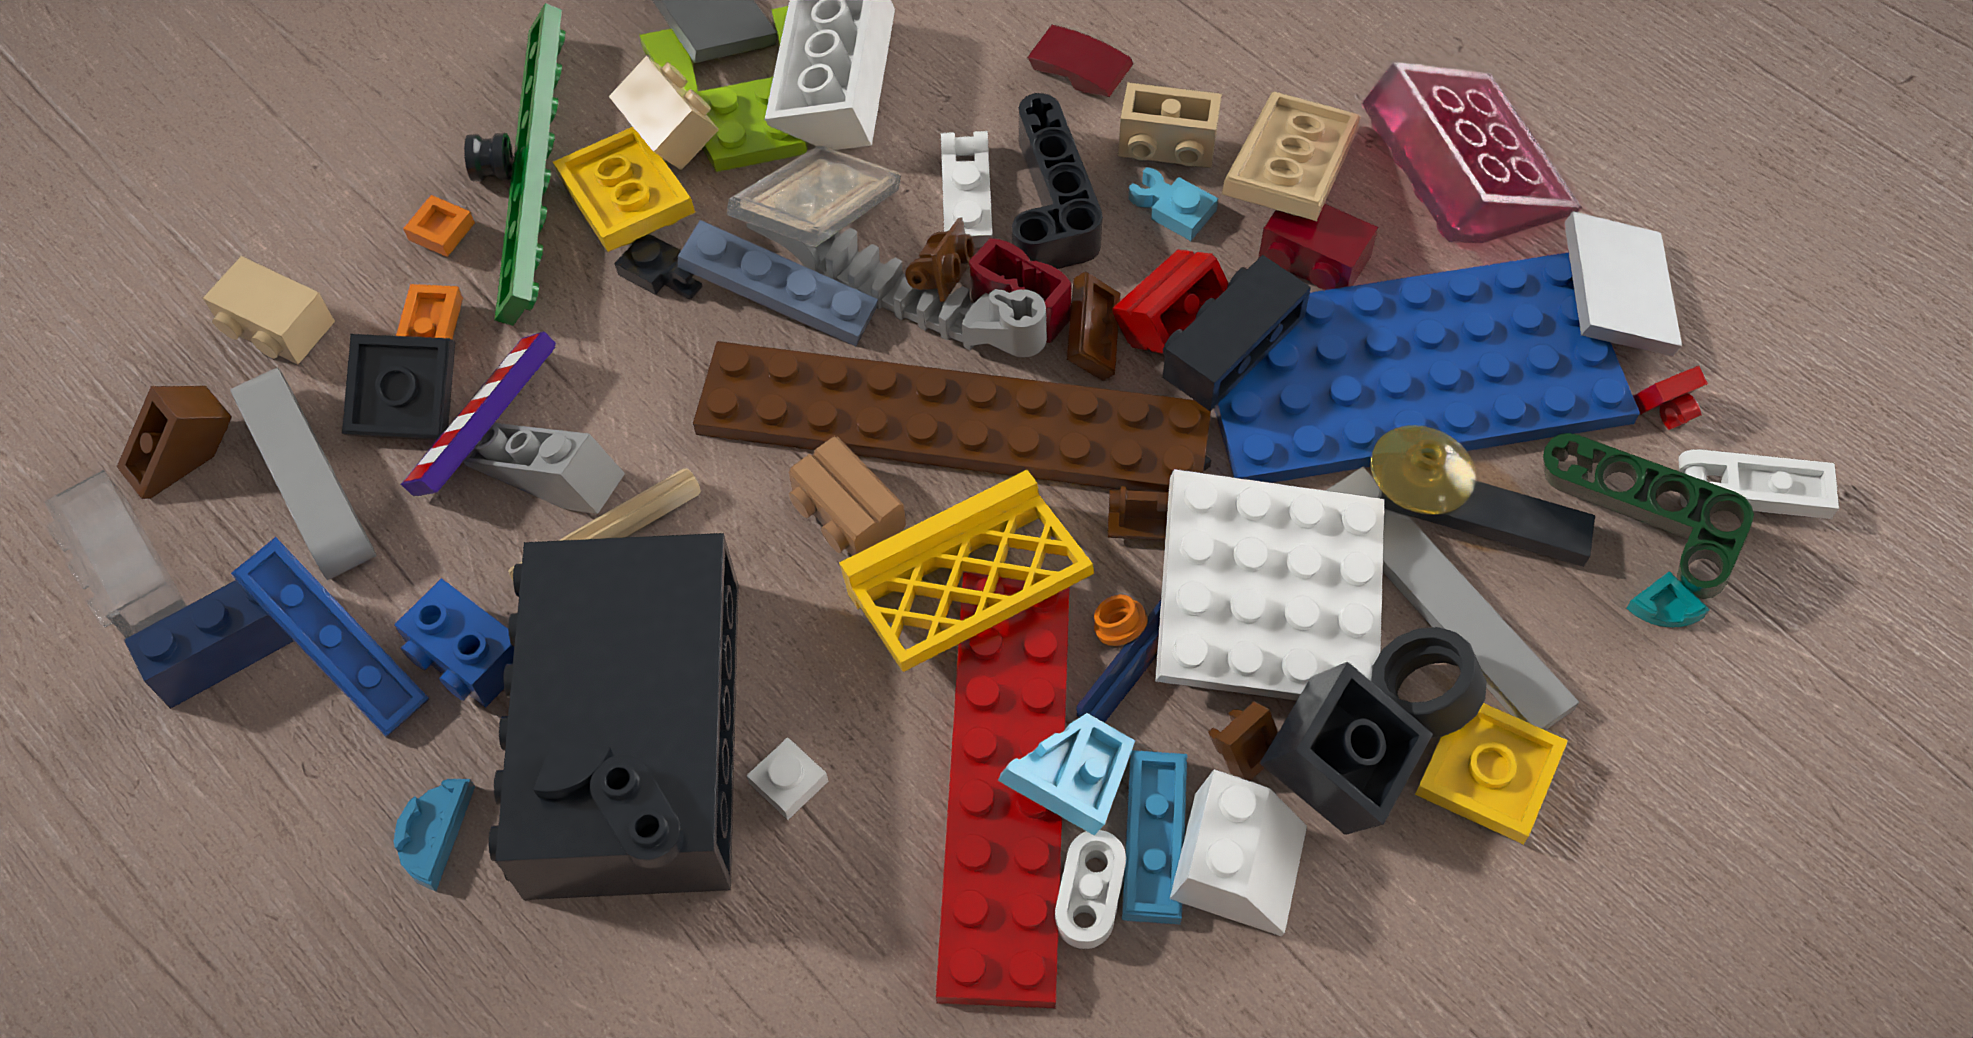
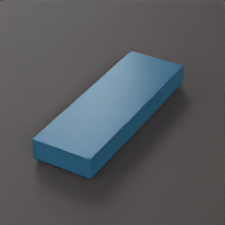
[1122,750,1187,925]

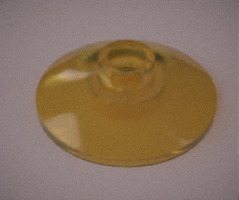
[1370,425,1476,514]

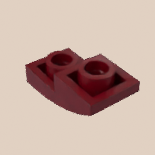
[1027,25,1134,97]

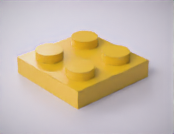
[1415,703,1568,845]

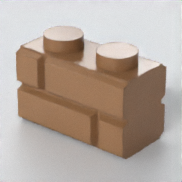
[788,436,906,556]

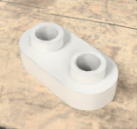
[1055,830,1126,949]

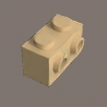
[609,56,719,170]
[1118,82,1222,168]
[203,256,335,364]

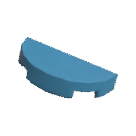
[393,779,475,892]

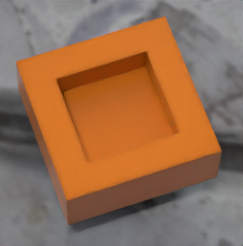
[403,195,475,257]

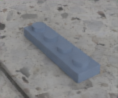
[678,220,878,346]

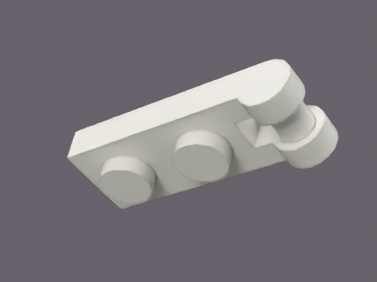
[941,131,993,248]
[1678,450,1839,519]

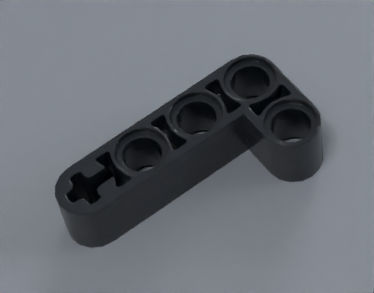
[1012,93,1103,269]

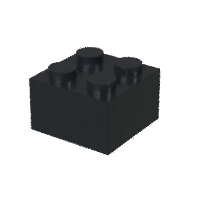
[1259,662,1433,835]

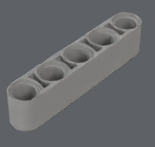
[230,367,377,581]

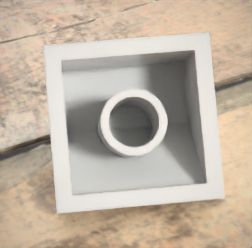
[1170,770,1307,936]

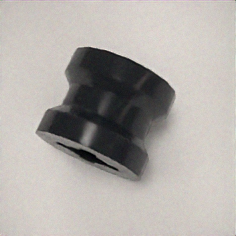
[464,133,513,182]

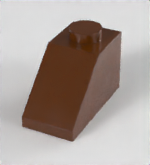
[117,386,232,499]

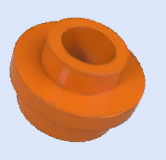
[1094,594,1148,646]

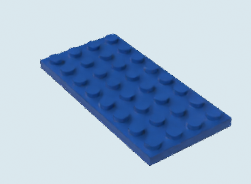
[1214,252,1640,483]

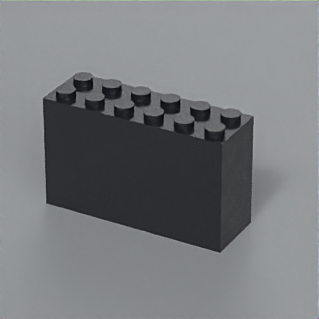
[488,533,739,900]

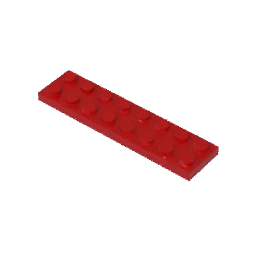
[936,572,1070,1009]

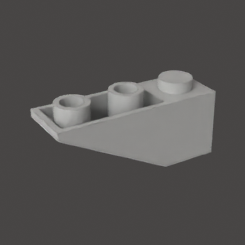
[463,423,625,514]

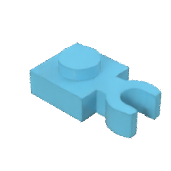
[1128,167,1218,241]

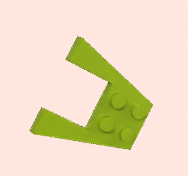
[640,6,808,172]

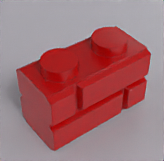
[1112,249,1229,353]

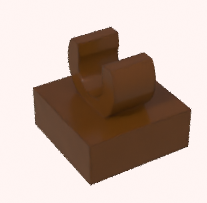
[1208,702,1278,781]

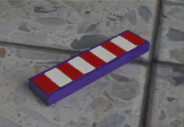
[400,331,557,496]

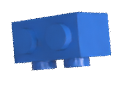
[394,578,514,708]

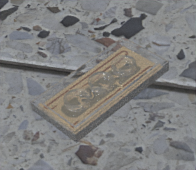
[727,145,902,247]

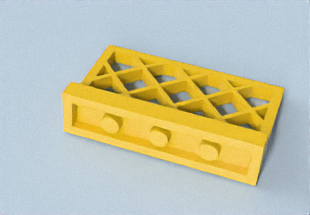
[839,470,1094,672]

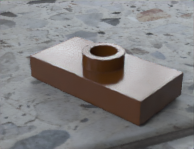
[1067,271,1121,381]

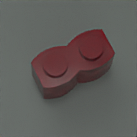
[969,238,1072,343]

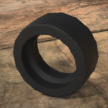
[1371,627,1487,738]

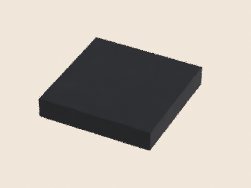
[342,334,456,441]

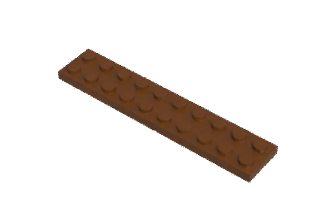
[693,341,1211,492]

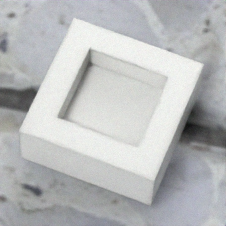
[747,737,828,820]

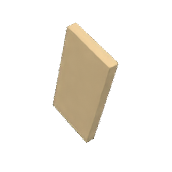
[1222,92,1361,221]

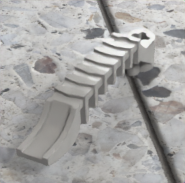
[747,191,1047,357]

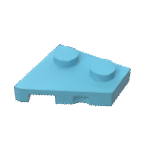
[998,713,1135,836]

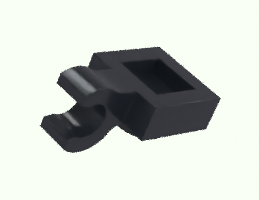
[614,234,703,299]

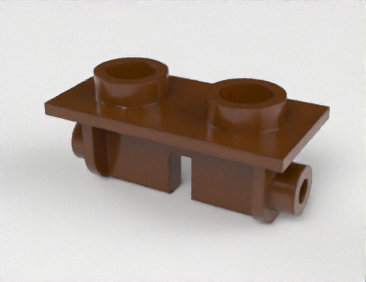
[905,217,974,302]
[1108,486,1169,540]

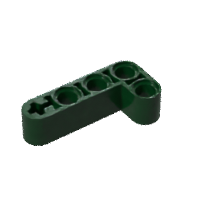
[1543,433,1754,599]

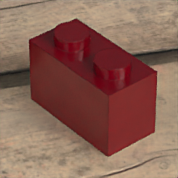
[1258,204,1378,290]

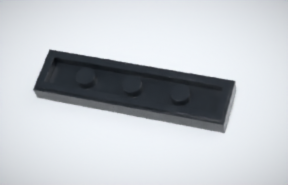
[1378,455,1595,567]

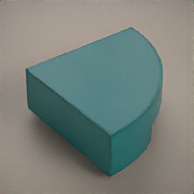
[1626,571,1710,628]

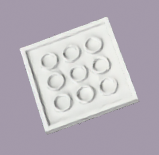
[1155,469,1384,700]

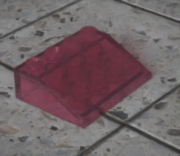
[1361,62,1582,244]

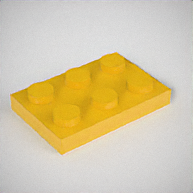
[553,127,696,252]

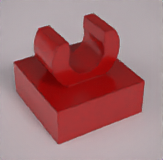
[1633,365,1708,430]

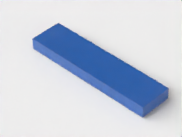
[231,537,429,737]

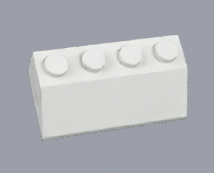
[765,0,895,151]

